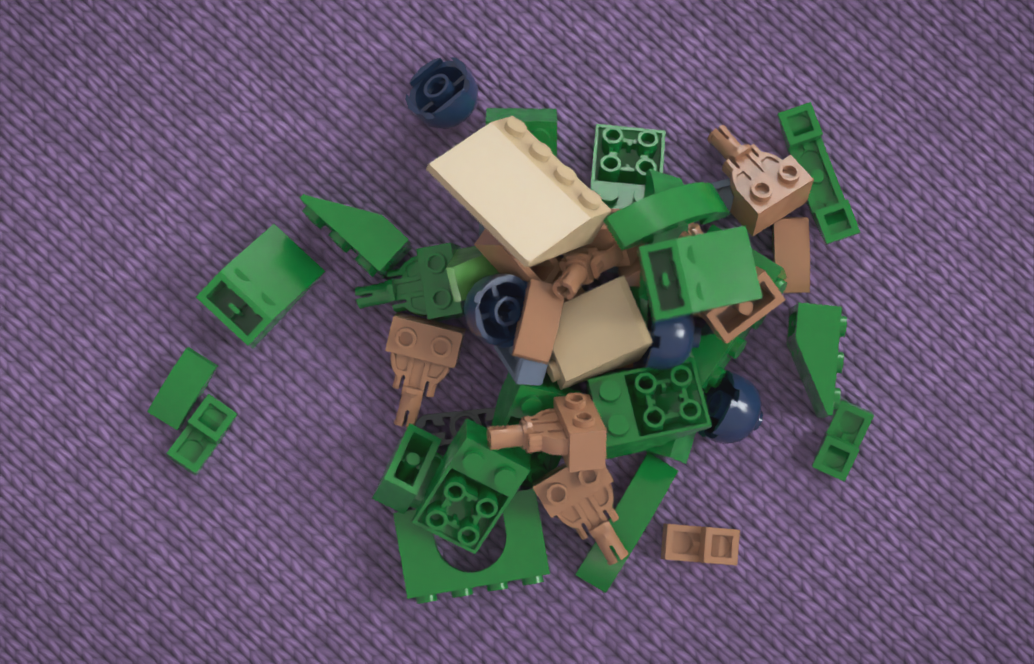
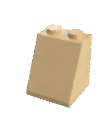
[546,276,653,390]

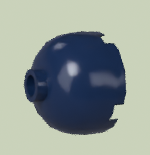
[405,57,478,129]
[464,273,528,348]
[642,304,701,369]
[698,370,763,444]

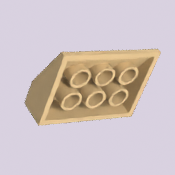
[426,116,612,268]

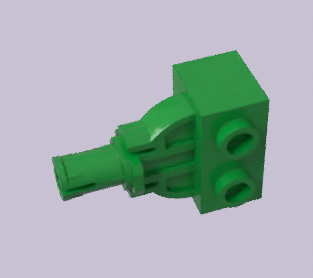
[355,242,465,321]
[372,423,443,514]

